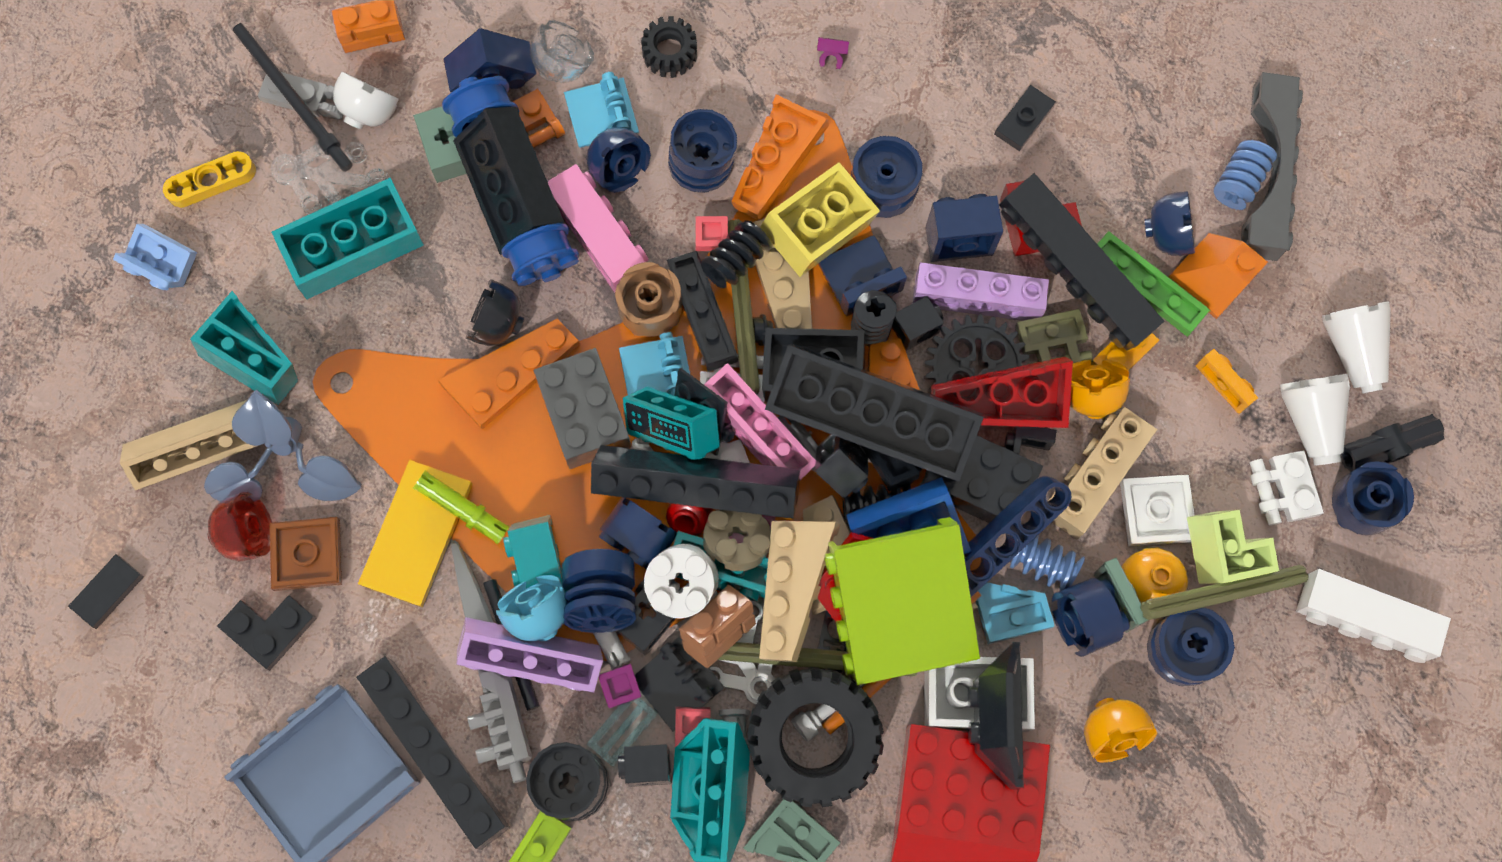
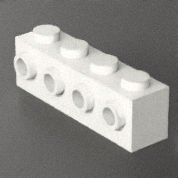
[1296,569,1451,663]

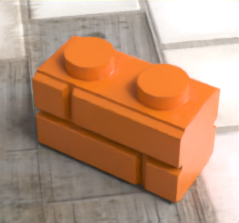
[332,0,405,53]

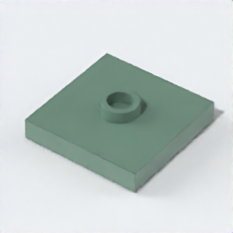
[1094,558,1148,633]

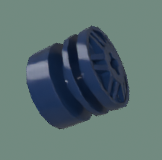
[668,109,737,193]
[562,549,636,633]

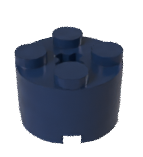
[1332,461,1414,535]
[599,497,677,569]
[1051,578,1130,657]

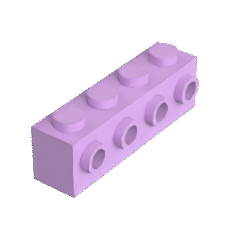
[456,617,603,693]

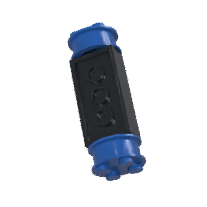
[442,76,579,286]

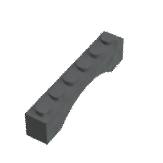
[1241,72,1303,261]

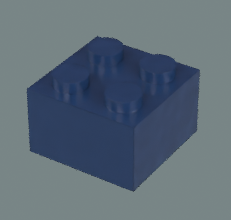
[925,194,1003,262]

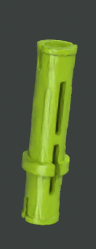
[413,470,510,545]

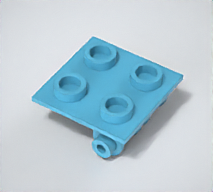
[564,72,639,148]
[619,332,690,395]

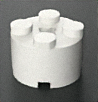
[644,544,719,618]

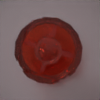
[207,492,272,562]

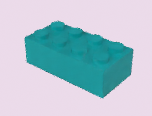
[271,177,424,300]

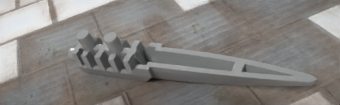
[450,540,532,783]

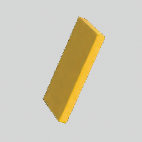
[358,460,473,608]

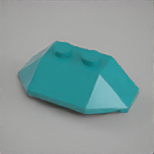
[670,718,750,862]

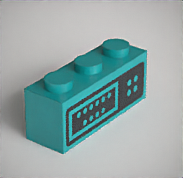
[623,387,720,459]

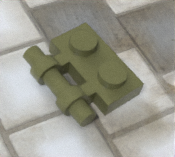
[1015,309,1093,365]

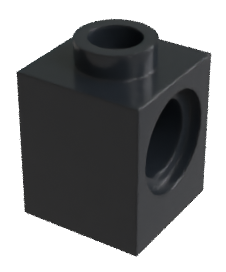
[892,296,944,351]

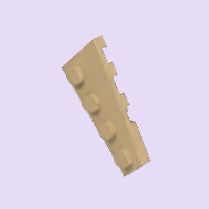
[753,219,812,329]
[759,521,841,662]

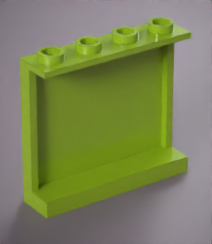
[824,517,980,685]

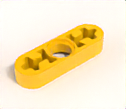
[163,151,256,208]

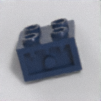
[819,236,907,317]

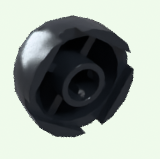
[465,279,524,346]

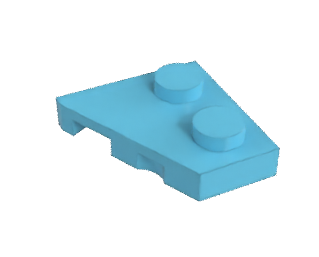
[976,582,1055,644]

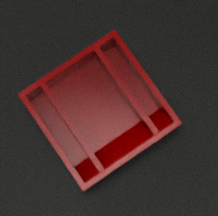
[890,724,1050,862]

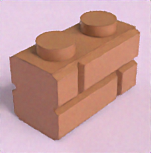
[679,585,756,668]

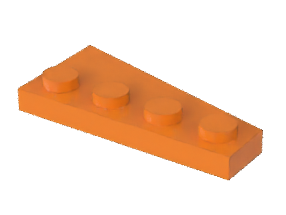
[731,94,829,221]
[438,318,580,429]

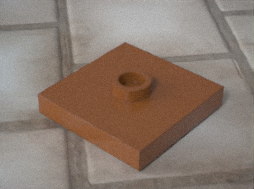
[270,517,342,591]

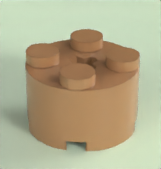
[615,262,682,337]

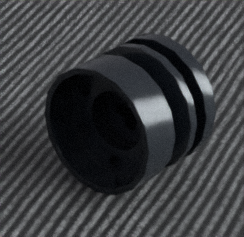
[526,742,610,822]

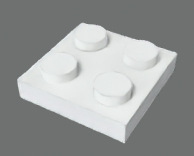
[1120,475,1195,546]

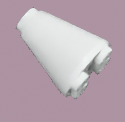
[1280,374,1350,465]

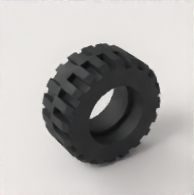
[748,667,884,808]

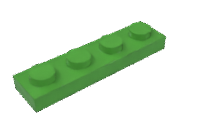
[1098,231,1210,337]

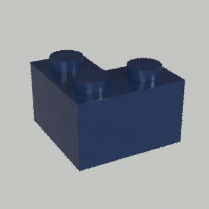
[443,28,536,92]

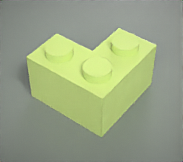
[1187,510,1279,584]

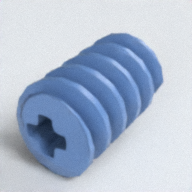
[1214,140,1277,210]
[1010,535,1085,591]

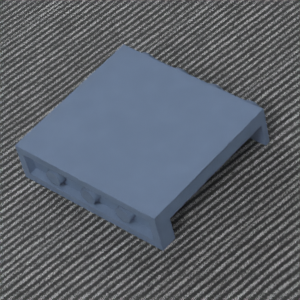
[224,684,421,862]

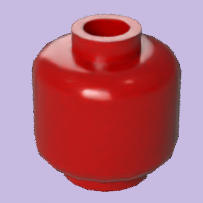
[666,503,713,536]

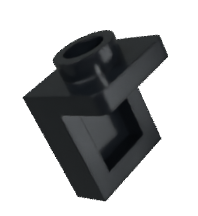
[1004,426,1057,454]

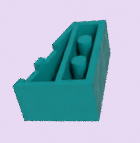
[190,291,299,405]
[503,515,566,624]

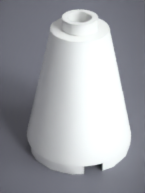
[1322,302,1391,393]

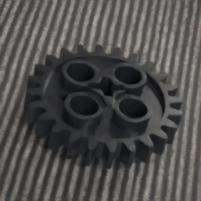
[923,314,1030,392]

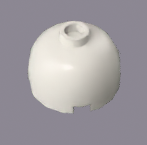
[333,72,399,130]

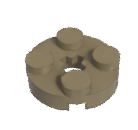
[703,510,771,571]

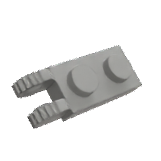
[258,72,343,120]

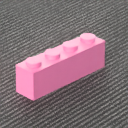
[548,164,649,293]

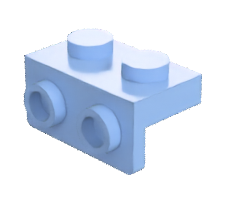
[113,224,197,290]

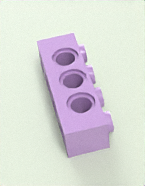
[912,262,1049,321]

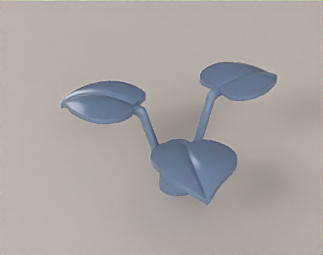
[204,390,362,507]

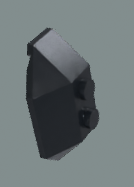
[968,642,1024,790]

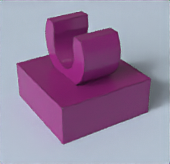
[817,37,849,69]
[598,663,641,708]

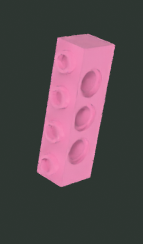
[704,363,816,480]

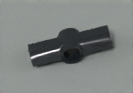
[1341,414,1445,472]

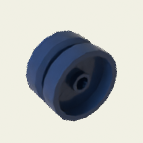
[851,136,923,218]
[1147,607,1235,687]

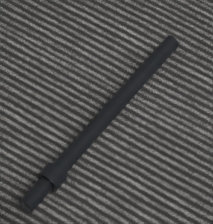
[233,23,353,172]

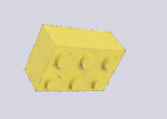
[760,163,880,277]

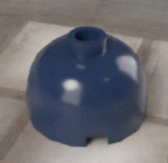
[586,127,651,193]
[1144,191,1195,256]

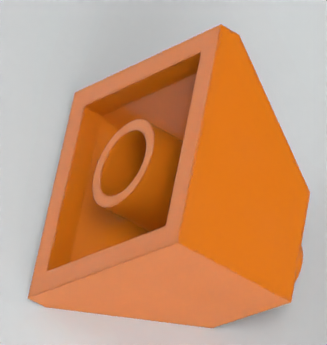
[1169,233,1268,319]

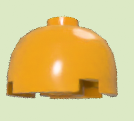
[1070,360,1130,419]
[1121,548,1188,604]
[1084,698,1157,763]

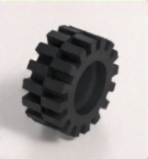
[641,16,697,78]

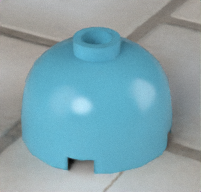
[496,575,568,641]

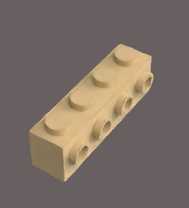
[120,400,256,490]
[1048,407,1158,540]

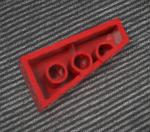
[931,357,1073,428]

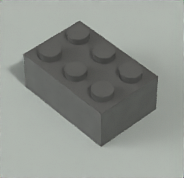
[533,348,631,470]

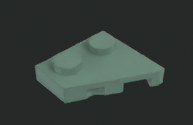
[743,799,841,862]

